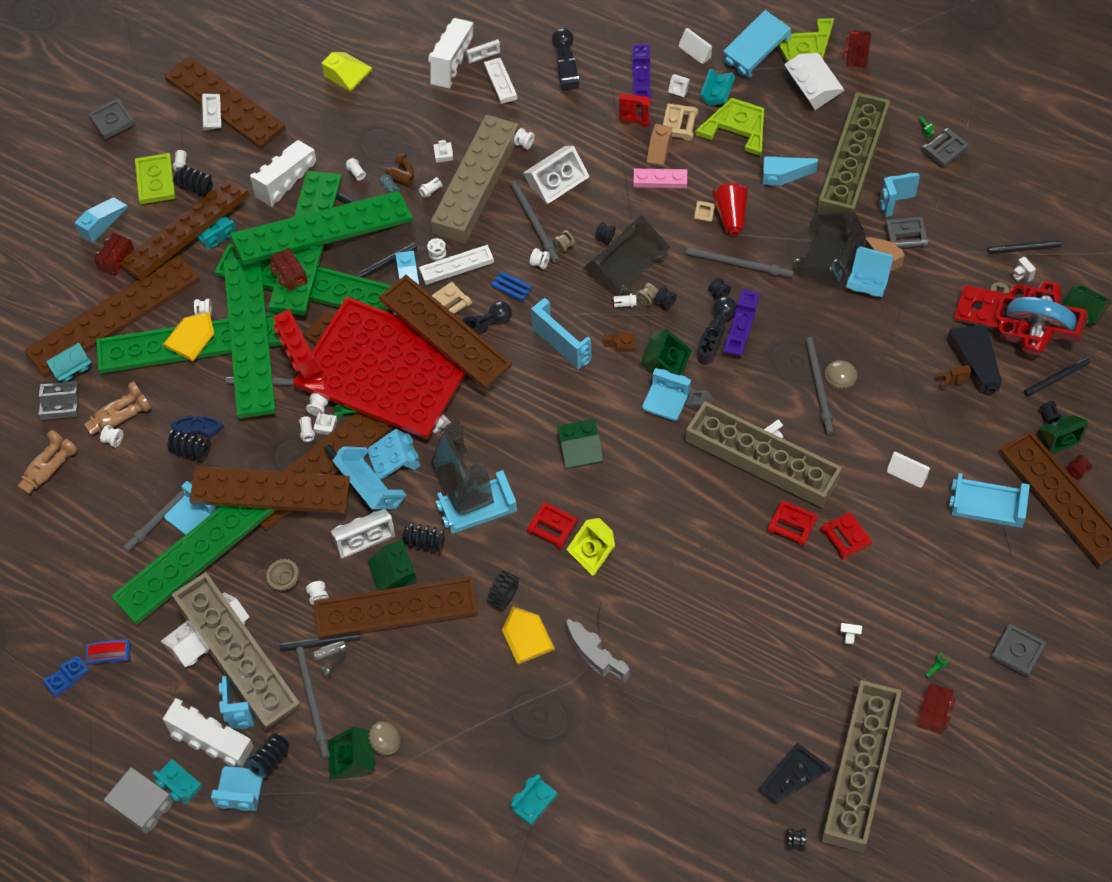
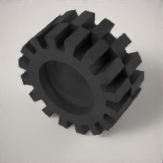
[487,570,519,610]

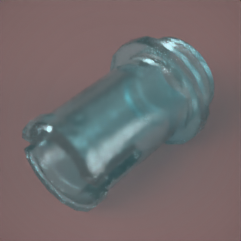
[380,174,401,193]

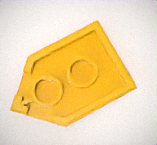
[163,312,214,361]
[502,606,555,665]

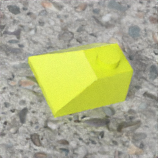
[322,52,372,91]
[566,518,615,576]

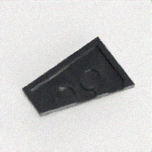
[759,743,831,804]

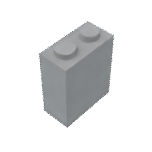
[104,767,173,834]

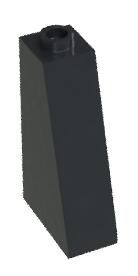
[947,325,1002,394]

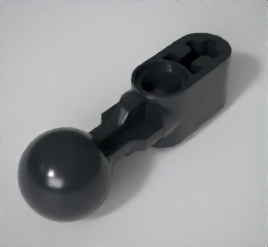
[552,28,579,89]
[697,296,737,365]
[461,301,512,334]

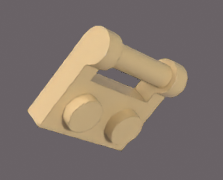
[663,104,698,141]
[432,282,472,314]

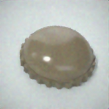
[825,360,857,390]
[266,559,300,591]
[368,721,401,756]

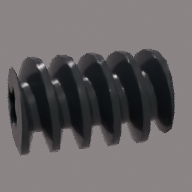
[173,164,213,196]
[167,429,211,461]
[402,522,445,554]
[246,733,289,779]

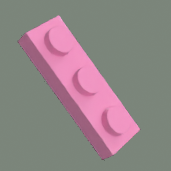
[634,169,687,188]

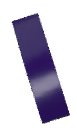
[633,44,651,99]
[723,289,760,356]

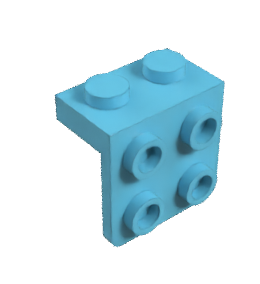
[879,173,920,217]
[846,247,893,297]
[643,368,691,421]
[368,429,420,480]
[165,481,217,535]
[219,675,255,730]
[211,766,263,811]

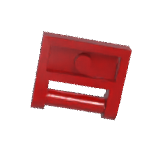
[619,93,651,127]
[767,500,818,547]
[527,502,578,549]
[820,512,872,560]

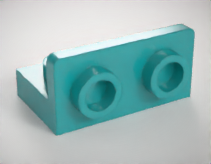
[701,69,735,106]
[196,215,237,250]
[46,343,92,382]
[152,759,203,805]
[511,774,558,827]

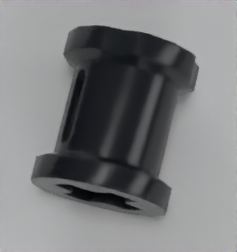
[1039,401,1062,425]

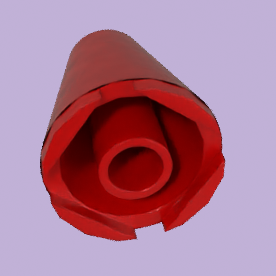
[712,183,748,236]

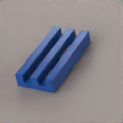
[491,271,532,303]

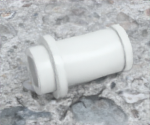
[173,150,187,172]
[346,158,366,181]
[419,177,442,197]
[614,293,637,308]
[299,417,315,442]

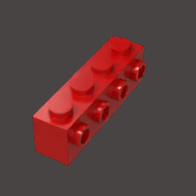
[273,309,322,379]

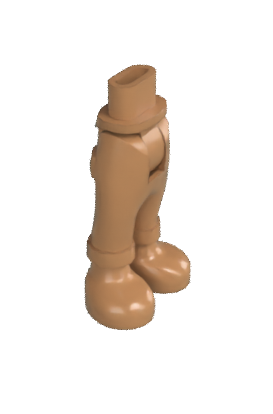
[84,381,151,435]
[17,430,78,494]

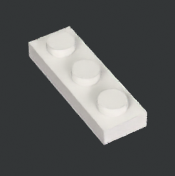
[484,58,517,104]

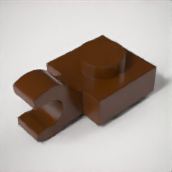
[604,332,636,352]
[936,365,971,388]

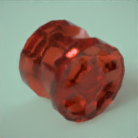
[1066,455,1092,480]

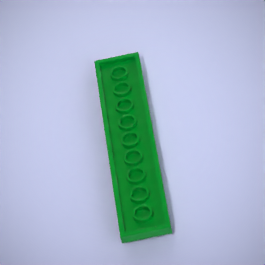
[269,171,342,315]
[230,191,413,265]
[215,244,392,313]
[224,259,276,419]
[96,312,282,374]
[111,470,276,625]

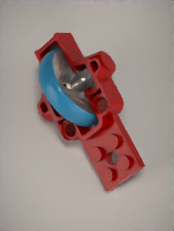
[954,281,1088,355]

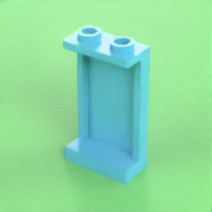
[723,10,792,78]
[531,298,592,369]
[332,447,407,509]
[435,470,517,534]
[949,473,1030,528]

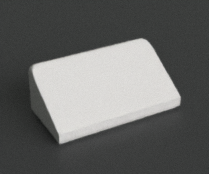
[679,28,712,64]
[465,39,500,63]
[202,94,221,131]
[887,452,930,488]

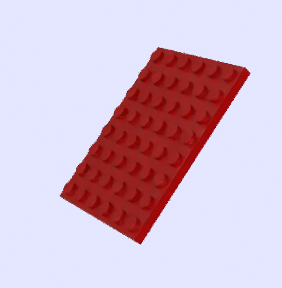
[293,297,466,440]

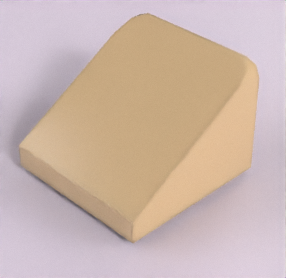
[694,201,716,222]

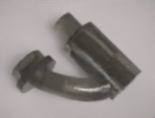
[313,640,347,678]

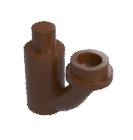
[385,154,414,186]

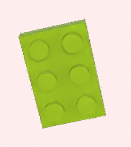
[135,153,176,204]

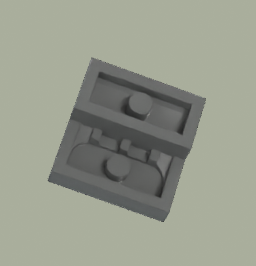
[38,381,79,420]

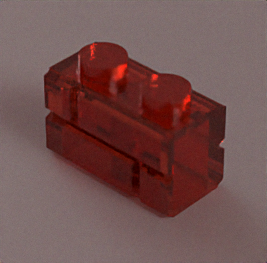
[843,30,871,68]
[94,233,134,276]
[269,248,307,291]
[917,683,956,734]

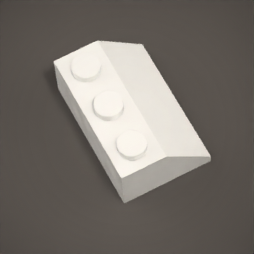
[784,53,844,110]
[523,146,590,204]
[330,509,395,559]

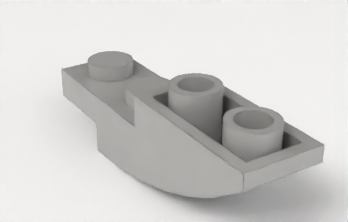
[566,619,630,683]

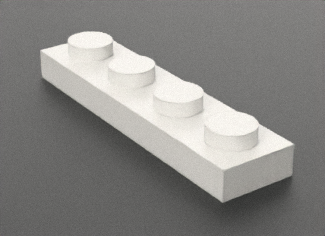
[419,245,494,285]

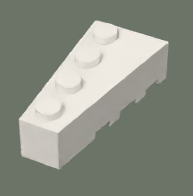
[428,18,473,88]
[250,140,316,207]
[163,698,254,768]

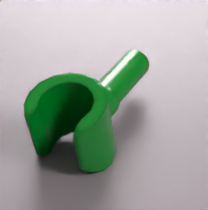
[918,116,934,137]
[333,404,359,419]
[925,652,950,679]

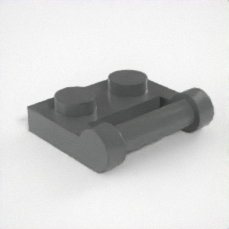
[921,128,969,168]
[886,216,928,248]

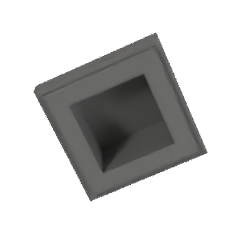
[685,390,713,411]

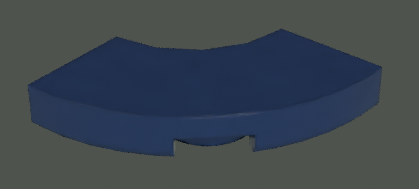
[170,416,224,439]

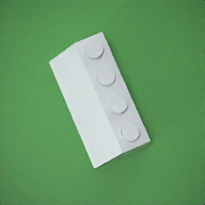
[161,592,249,667]

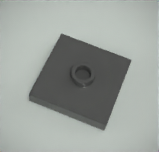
[88,98,135,140]
[991,624,1047,677]

